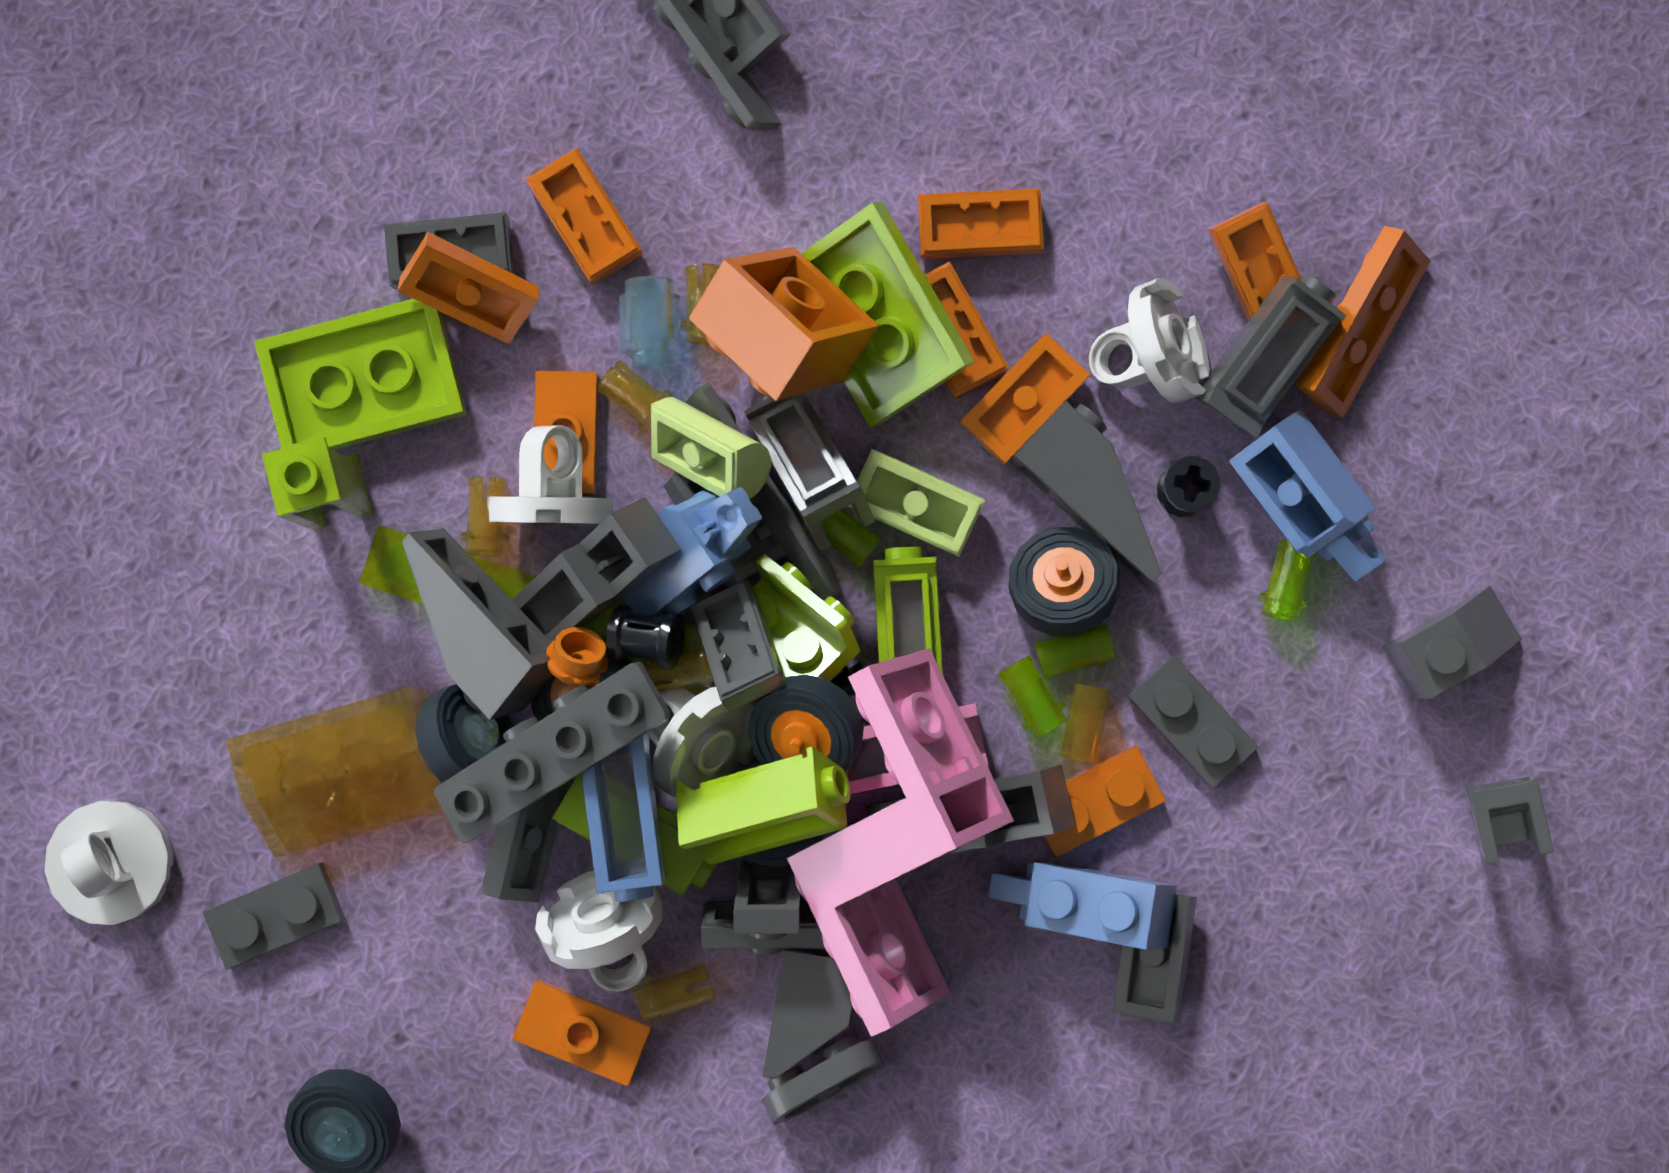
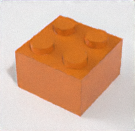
[689,247,880,401]

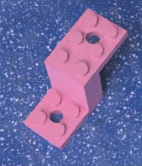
[787,648,1014,1037]

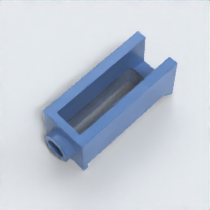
[582,732,667,902]

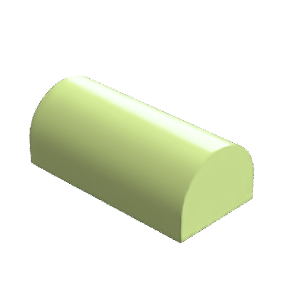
[651,397,771,499]
[848,449,985,557]

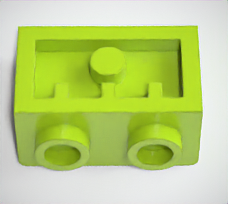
[753,554,861,681]

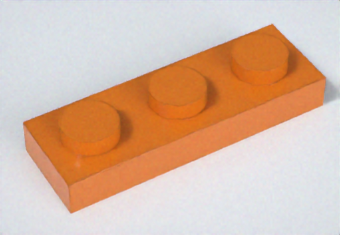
[1295,226,1431,419]

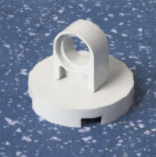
[1089,278,1210,403]
[487,425,614,524]
[648,687,755,798]
[45,800,174,925]
[535,870,663,992]

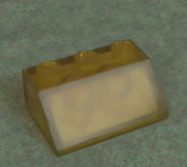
[225,687,443,858]

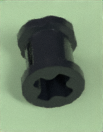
[1156,456,1220,517]
[606,605,685,670]

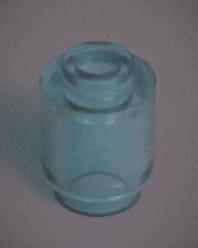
[619,276,682,370]

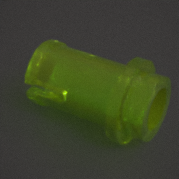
[801,509,882,568]
[1258,540,1317,622]
[1034,624,1116,680]
[996,656,1067,739]

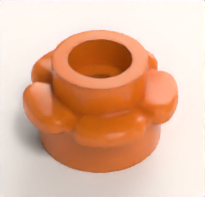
[546,627,609,686]

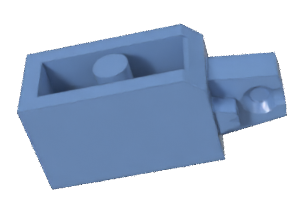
[1229,409,1386,582]
[623,487,762,616]
[988,862,1177,950]

